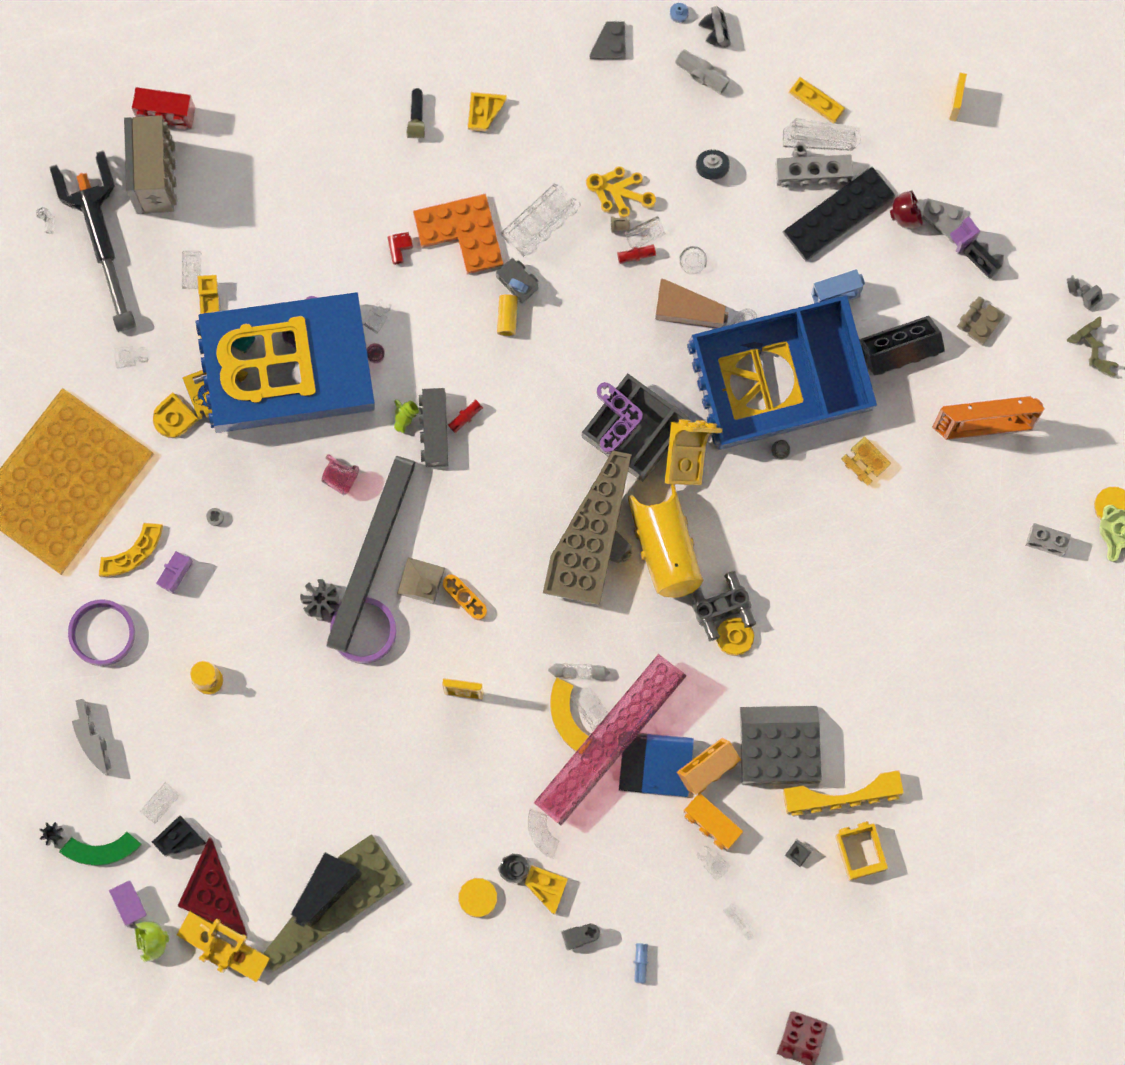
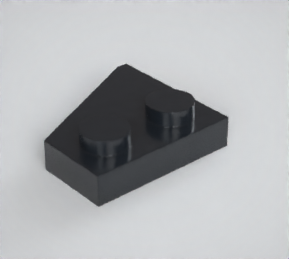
[152,815,206,857]

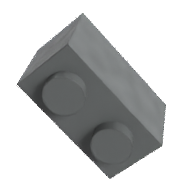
[496,257,539,304]

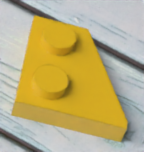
[468,92,507,131]
[524,865,568,915]

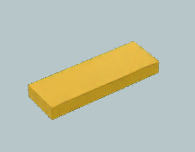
[789,77,845,124]

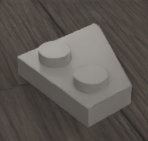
[922,198,964,243]

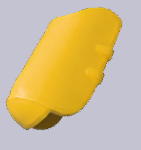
[628,484,704,598]

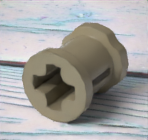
[611,216,630,233]

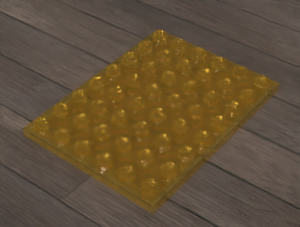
[0,388,154,575]

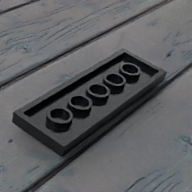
[783,166,895,262]

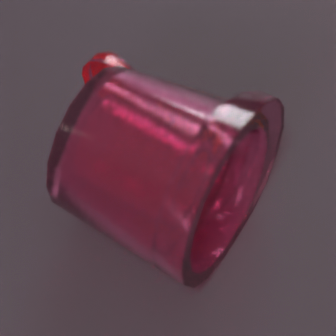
[321,454,359,496]

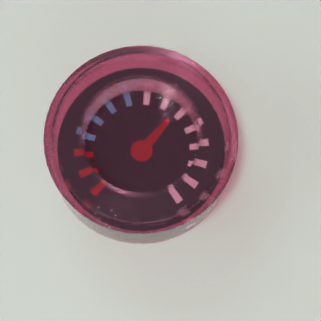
[367,343,385,363]

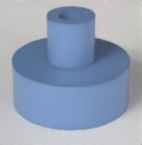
[670,3,688,23]

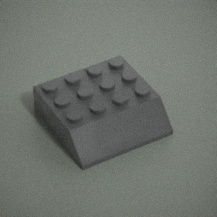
[582,373,689,482]
[740,706,821,785]

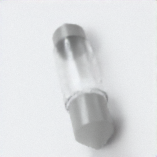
[548,663,610,680]

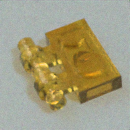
[841,436,891,486]

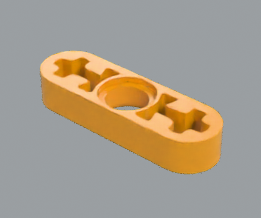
[443,574,487,620]

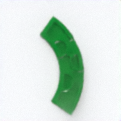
[59,831,142,866]

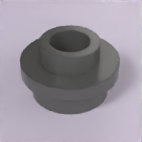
[1067,275,1080,294]

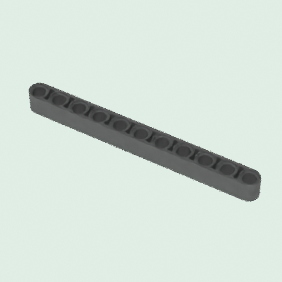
[326,456,415,653]

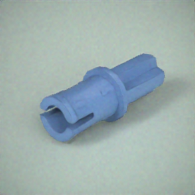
[633,943,649,983]

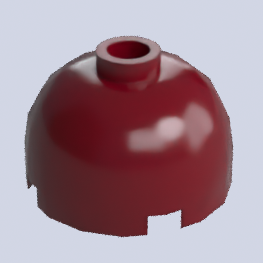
[890,190,923,229]

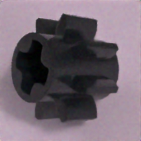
[40,822,64,846]

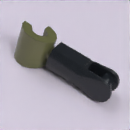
[407,88,425,138]

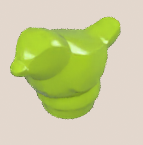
[394,399,419,433]

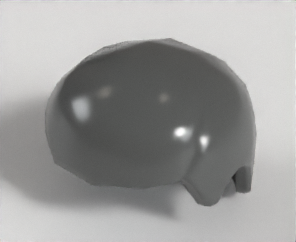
[498,853,530,883]

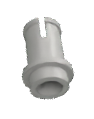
[792,143,807,157]

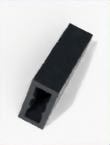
[291,852,362,927]

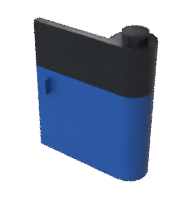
[619,731,694,797]

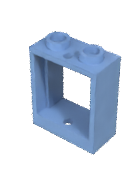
[811,269,865,303]

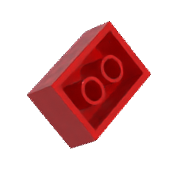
[132,87,195,130]

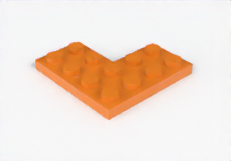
[413,194,503,274]

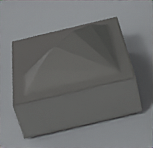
[785,839,812,867]

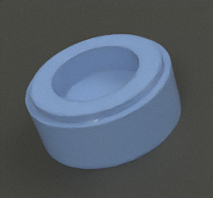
[509,278,528,293]

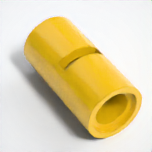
[497,294,518,336]

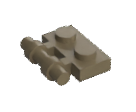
[957,296,1005,346]

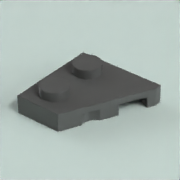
[590,21,625,59]

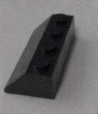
[859,316,945,376]

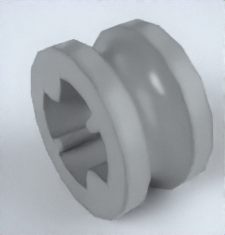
[206,508,224,526]

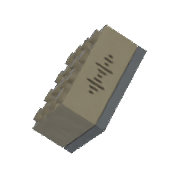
[124,116,177,214]

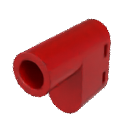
[387,232,413,265]

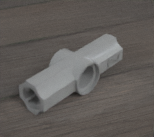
[675,49,730,94]

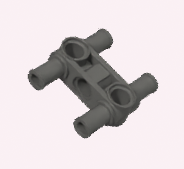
[691,571,756,641]

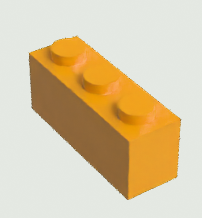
[677,738,741,794]
[683,792,744,851]

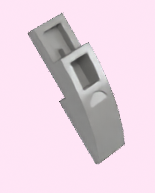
[72,699,111,775]

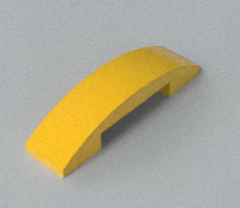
[198,275,220,339]

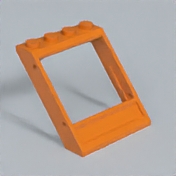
[932,396,1045,440]

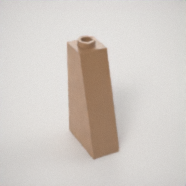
[655,279,729,328]

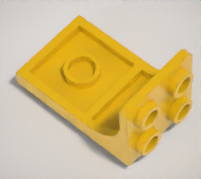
[665,419,722,485]

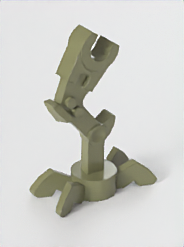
[1067,316,1119,377]

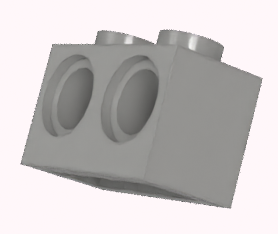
[1025,523,1071,557]

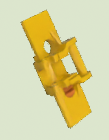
[176,911,270,983]

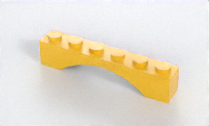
[783,770,904,817]

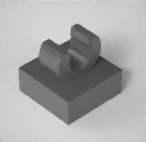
[1080,284,1103,310]

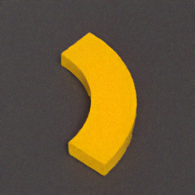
[99,523,163,577]
[550,677,591,755]

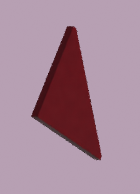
[177,837,248,936]

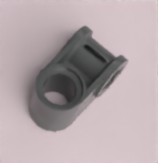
[561,923,600,951]

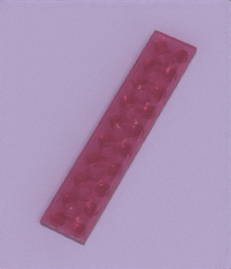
[534,654,686,826]

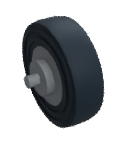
[696,149,730,180]

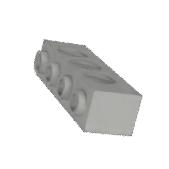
[775,155,853,188]

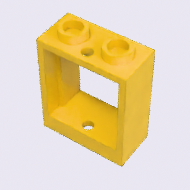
[835,821,888,881]

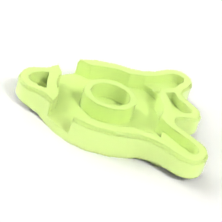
[1099,505,1125,562]

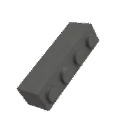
[419,388,448,467]

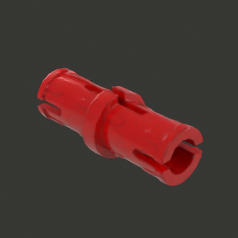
[617,244,656,264]
[447,399,483,434]

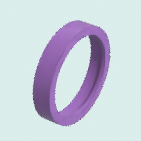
[330,597,396,664]
[68,599,135,666]

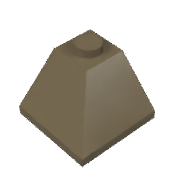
[397,557,445,604]

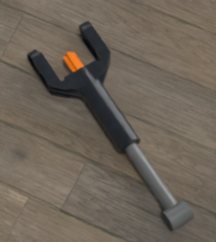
[50,150,136,332]

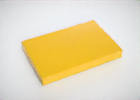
[442,678,484,700]

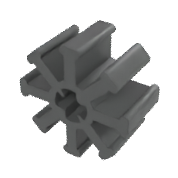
[300,579,340,621]

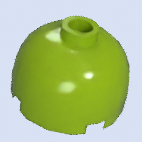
[135,921,169,962]

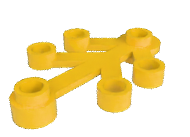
[586,166,656,218]

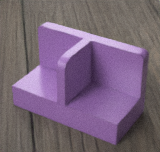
[950,216,980,254]
[156,551,193,594]
[109,881,147,927]

